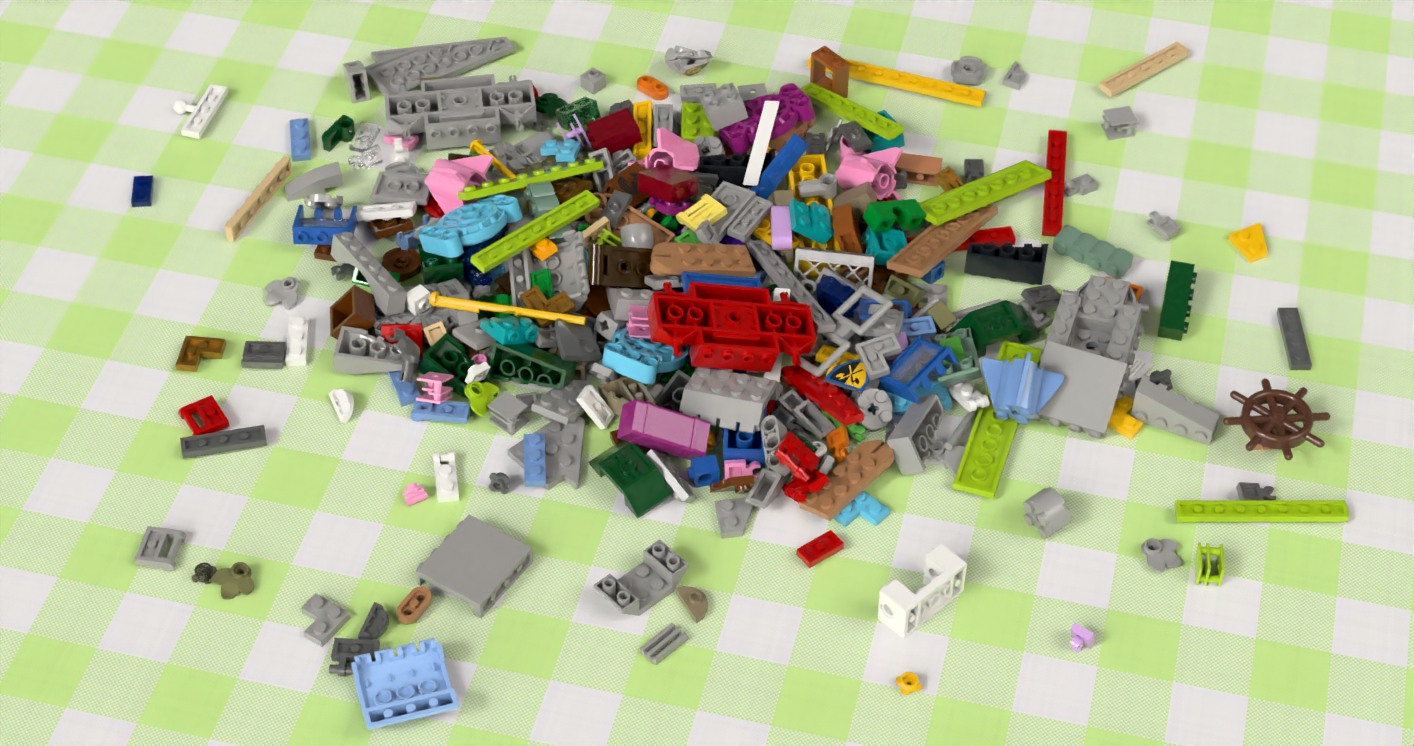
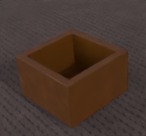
[330,285,375,340]

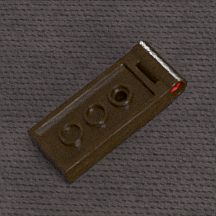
[588,244,679,291]

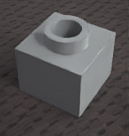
[580,67,606,95]

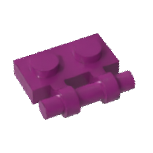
[649,197,692,215]

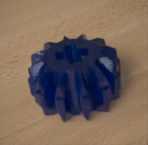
[463,259,492,290]

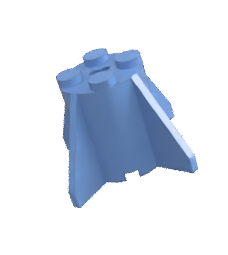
[981,352,1064,424]

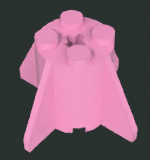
[628,127,700,172]
[835,147,903,200]
[425,155,494,214]

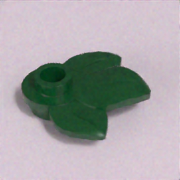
[535,93,569,117]

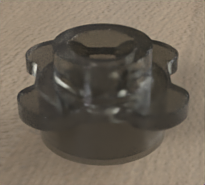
[192,562,217,584]

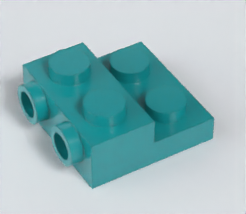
[789,199,835,245]
[861,226,908,266]
[480,316,539,345]

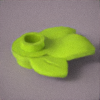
[465,381,499,416]

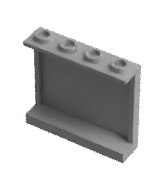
[1033,341,1128,439]
[416,514,533,618]

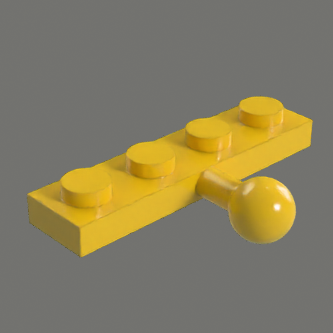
[633,100,653,160]

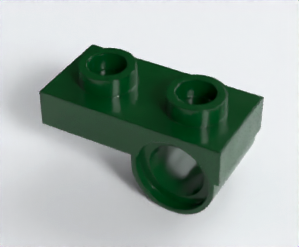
[322,114,356,152]

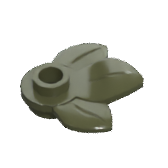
[210,562,254,599]

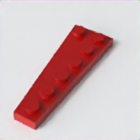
[780,360,864,426]

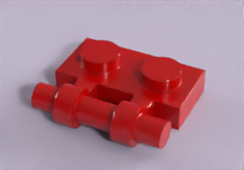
[774,431,820,483]
[782,469,829,502]

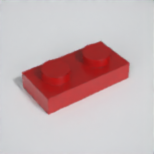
[796,530,844,568]

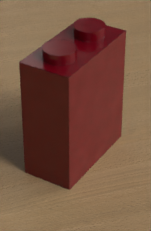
[585,108,643,154]
[638,164,698,203]

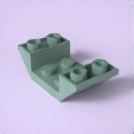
[931,327,982,388]

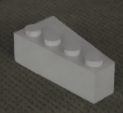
[1131,375,1220,445]
[886,394,945,476]

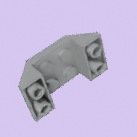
[593,539,689,616]

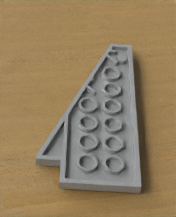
[365,37,516,96]

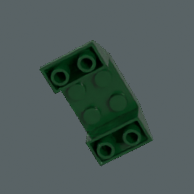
[418,244,464,284]
[950,300,1040,358]
[589,440,672,518]

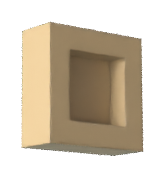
[423,321,447,348]

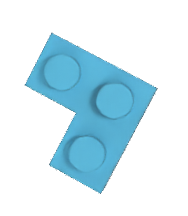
[540,139,581,162]
[833,491,890,527]

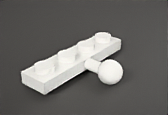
[174,84,228,139]

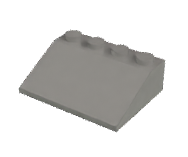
[605,287,684,321]

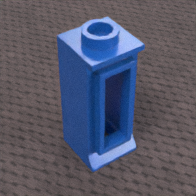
[859,299,912,319]

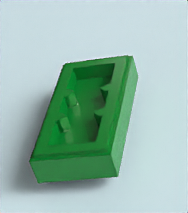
[530,268,554,300]

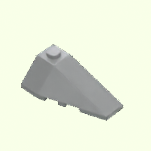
[333,326,403,374]

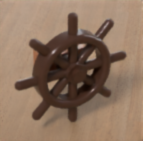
[1223,378,1330,461]

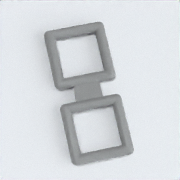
[789,285,893,377]

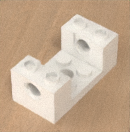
[878,544,967,639]

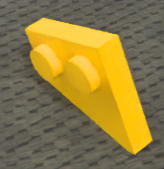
[1228,223,1268,263]

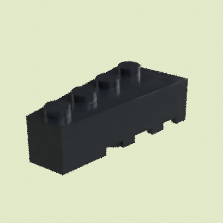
[699,149,775,188]
[964,243,1048,285]

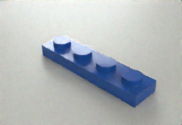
[749,133,810,200]

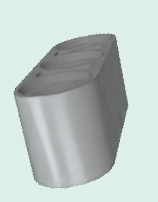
[761,415,791,476]

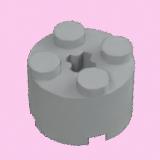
[1023,487,1072,539]

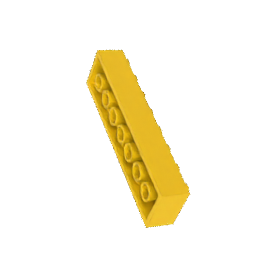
[786,154,841,277]

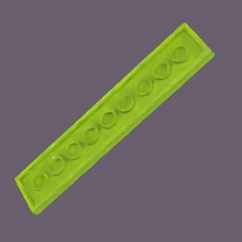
[952,340,1043,499]

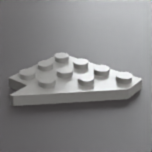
[507,416,585,490]

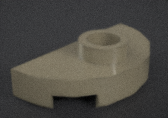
[675,586,708,623]

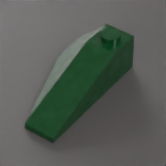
[417,333,498,400]

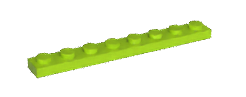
[800,82,904,140]
[457,157,604,201]
[470,190,600,273]
[1174,500,1349,522]

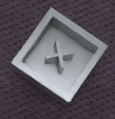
[698,83,748,131]

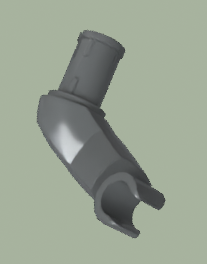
[389,328,420,383]

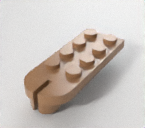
[585,192,676,249]
[649,242,756,277]
[798,440,895,521]

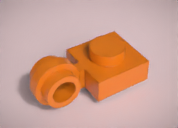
[826,425,850,464]

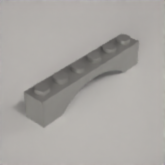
[330,232,407,315]

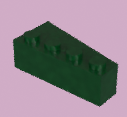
[1157,260,1197,341]
[485,340,577,389]

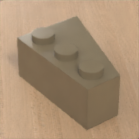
[597,376,656,416]

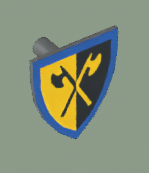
[824,359,869,397]

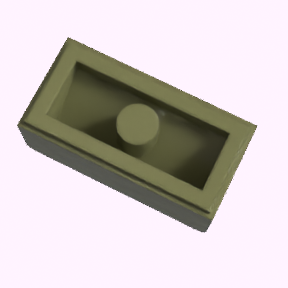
[884,274,927,308]

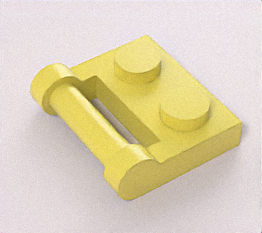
[676,194,728,232]

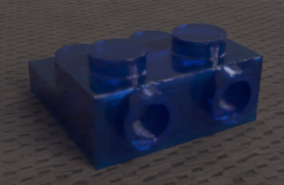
[817,275,859,319]

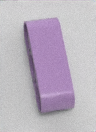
[771,206,792,250]

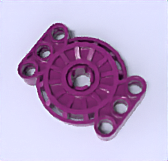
[718,83,815,154]

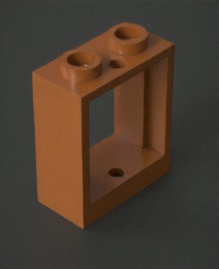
[810,46,850,98]
[832,203,864,254]

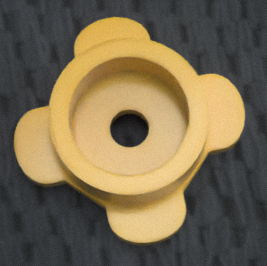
[896,672,922,695]

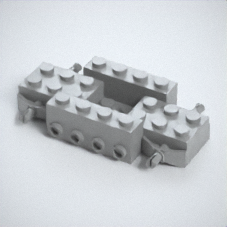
[385,74,537,150]
[1040,275,1150,400]

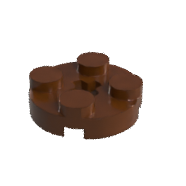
[382,247,421,282]

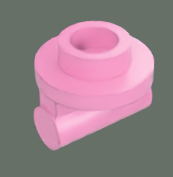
[403,482,428,506]

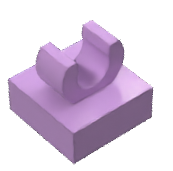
[1070,623,1096,653]

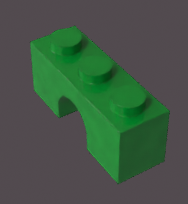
[862,199,926,233]

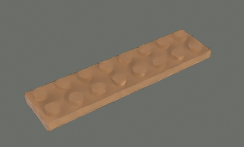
[887,204,998,278]

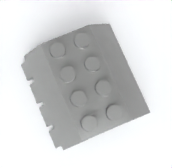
[508,230,590,320]
[679,367,783,434]

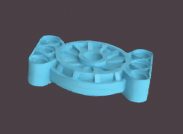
[418,194,523,258]
[602,327,691,384]

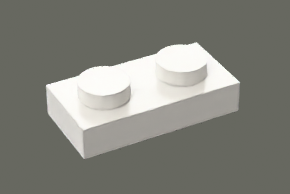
[576,384,615,430]

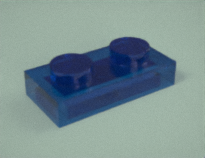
[131,175,154,207]

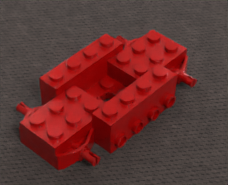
[647,281,817,372]

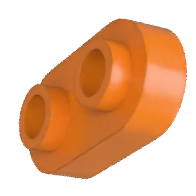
[637,75,668,100]

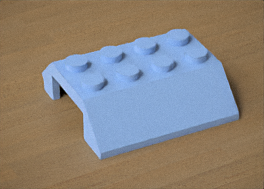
[351,638,459,730]

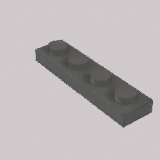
[1277,308,1312,370]
[180,425,267,459]

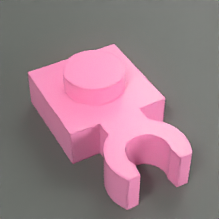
[384,134,419,151]
[724,459,761,480]

